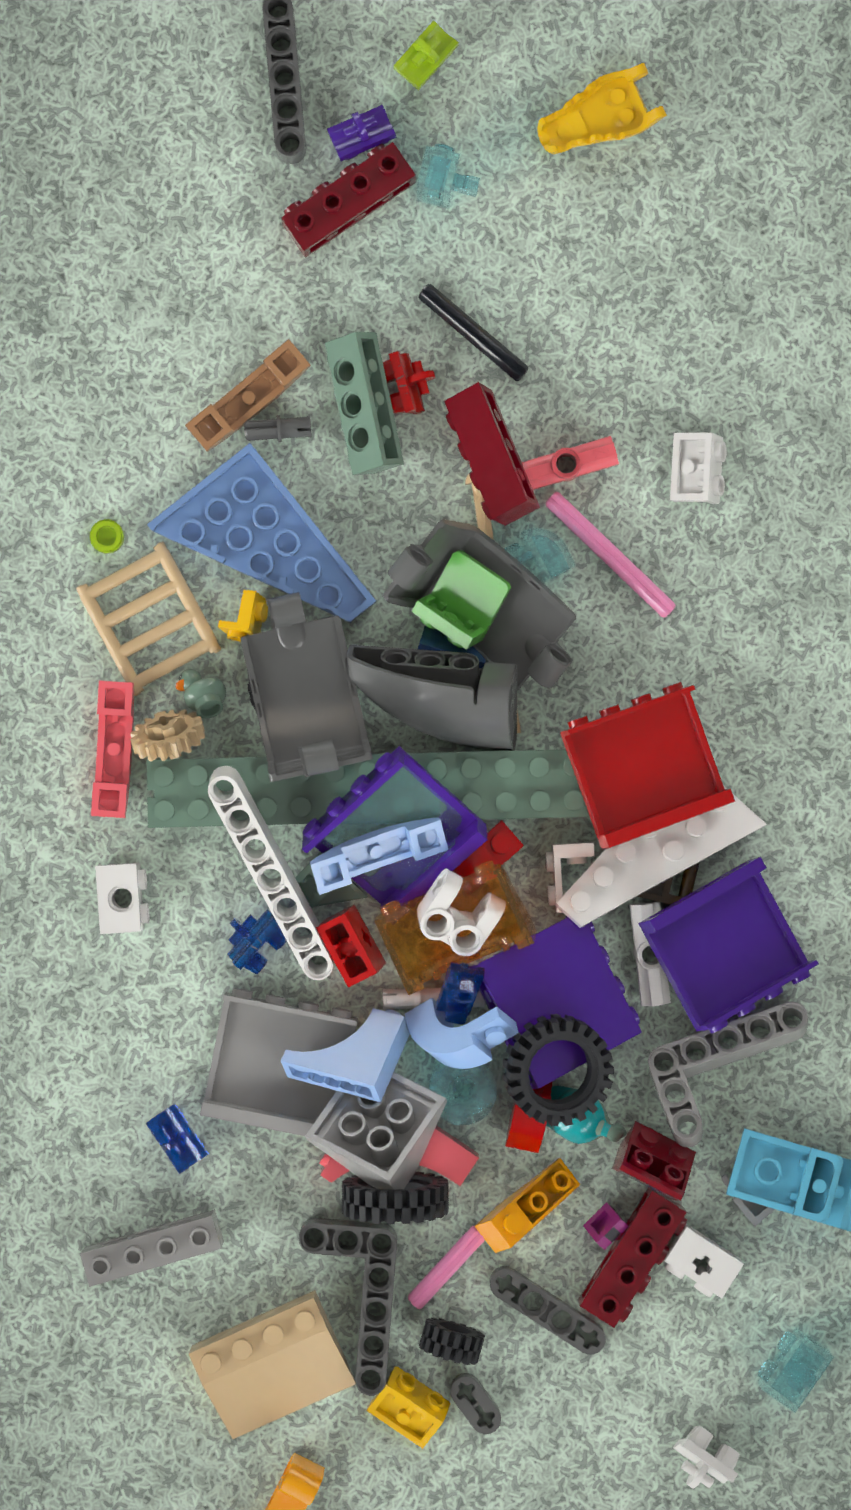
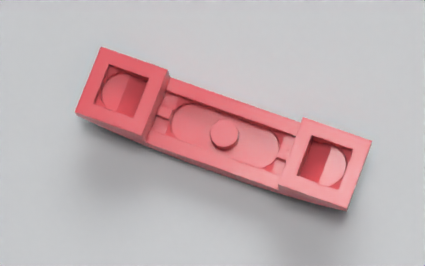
[91,680,134,818]

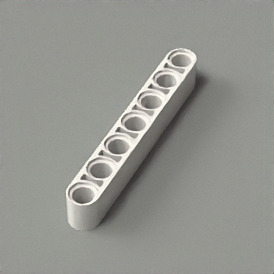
[208,766,333,980]

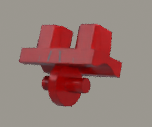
[383,351,436,414]

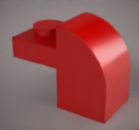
[452,820,524,894]
[505,1081,553,1153]

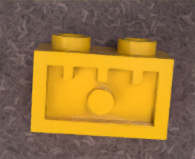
[366,1366,451,1449]

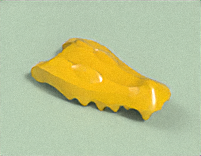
[537,63,667,155]

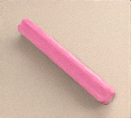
[546,492,676,618]

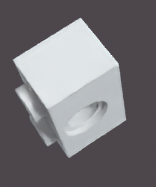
[95,863,150,934]

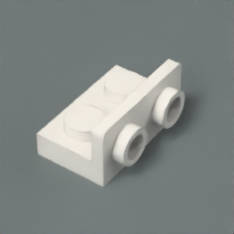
[670,433,727,504]

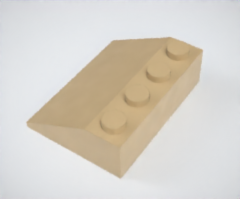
[189,1290,356,1439]

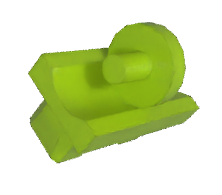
[393,20,459,91]

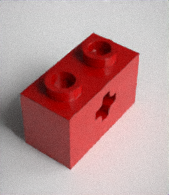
[316,904,386,988]

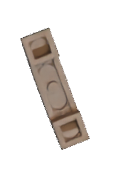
[185,339,311,452]

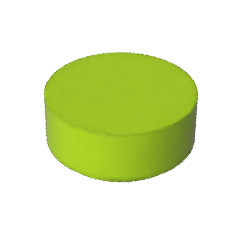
[90,519,124,554]

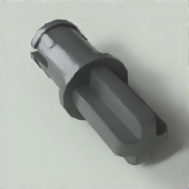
[244,415,312,442]

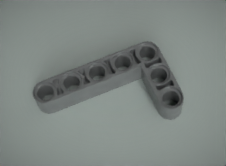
[298,1218,397,1396]

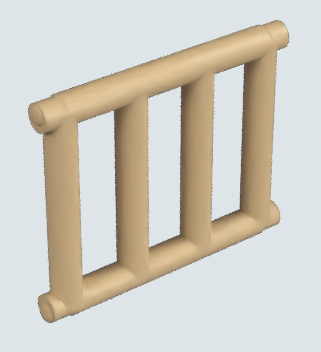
[76,542,221,696]

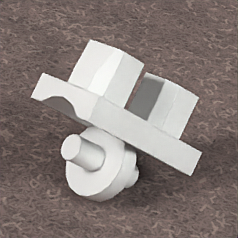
[673,1426,740,1489]

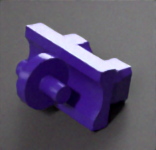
[327,105,397,162]

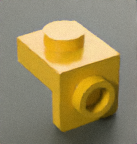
[218,590,268,642]

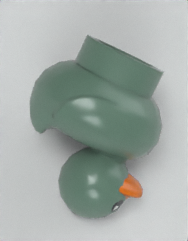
[175,669,226,719]

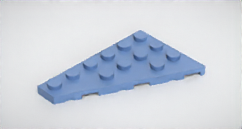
[147,443,376,623]

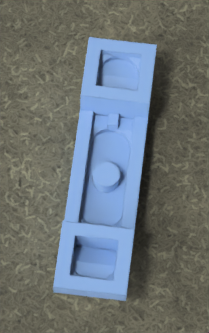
[310,817,448,895]

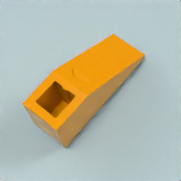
[475,1158,581,1253]

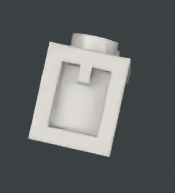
[546,842,595,913]

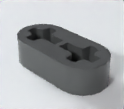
[451,1373,501,1434]

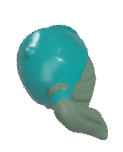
[546,1086,627,1144]

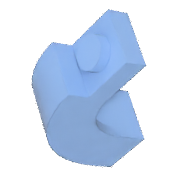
[405,998,518,1069]

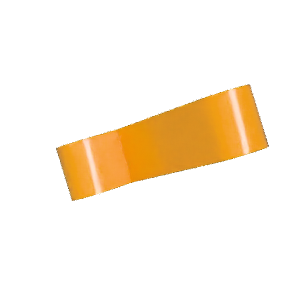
[265,1452,325,1510]

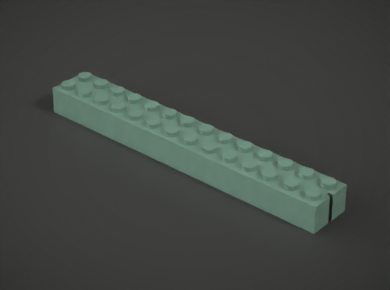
[146,749,590,828]

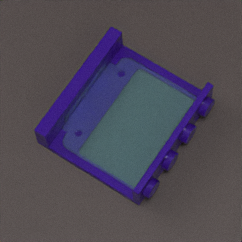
[302,746,488,925]

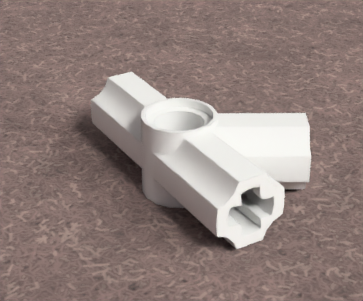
[630,901,671,1006]

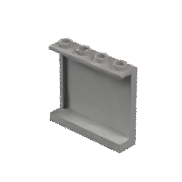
[200,988,358,1136]

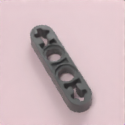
[490,1266,606,1355]

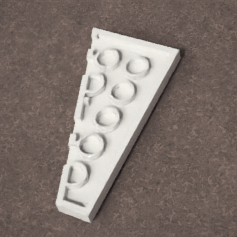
[555,785,767,928]

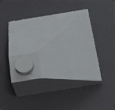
[305,1072,447,1189]

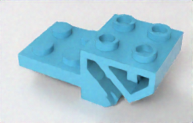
[726,1128,851,1232]

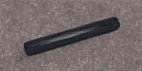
[419,284,528,381]

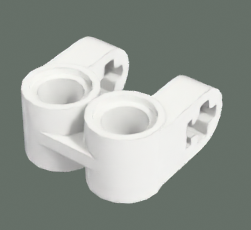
[417,869,506,956]

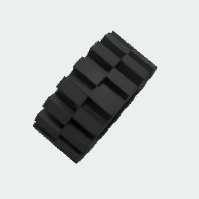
[419,1318,485,1365]

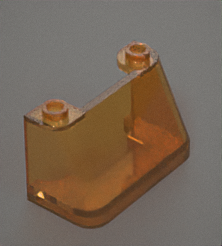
[374,860,537,995]

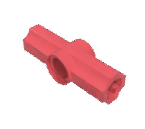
[522,436,619,490]

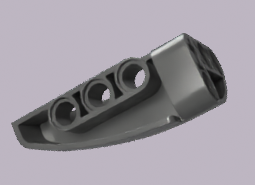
[347,644,517,751]

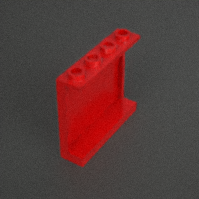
[560,682,735,848]

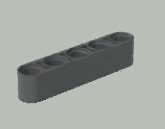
[262,0,306,164]

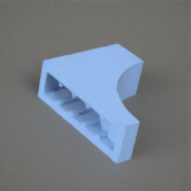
[281,1008,410,1103]

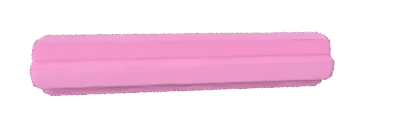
[408,1226,485,1310]

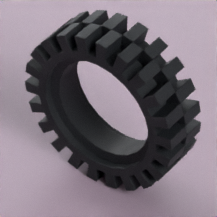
[502,1014,614,1126]
[342,1171,449,1224]

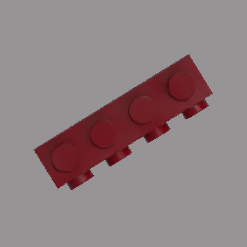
[281,142,416,258]
[444,382,540,526]
[578,1188,688,1328]

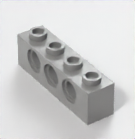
[80,1209,224,1287]

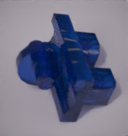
[227,909,287,974]
[436,962,485,1025]
[146,1103,209,1174]

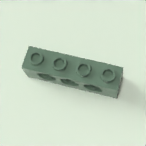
[325,332,404,475]

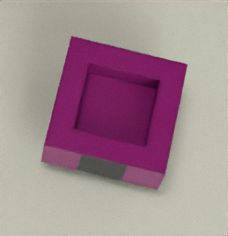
[583,1202,628,1250]

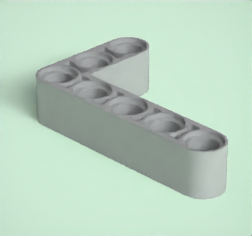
[648,1002,808,1147]

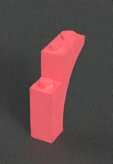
[319,1125,479,1186]

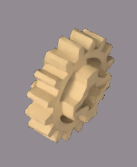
[130,709,205,761]

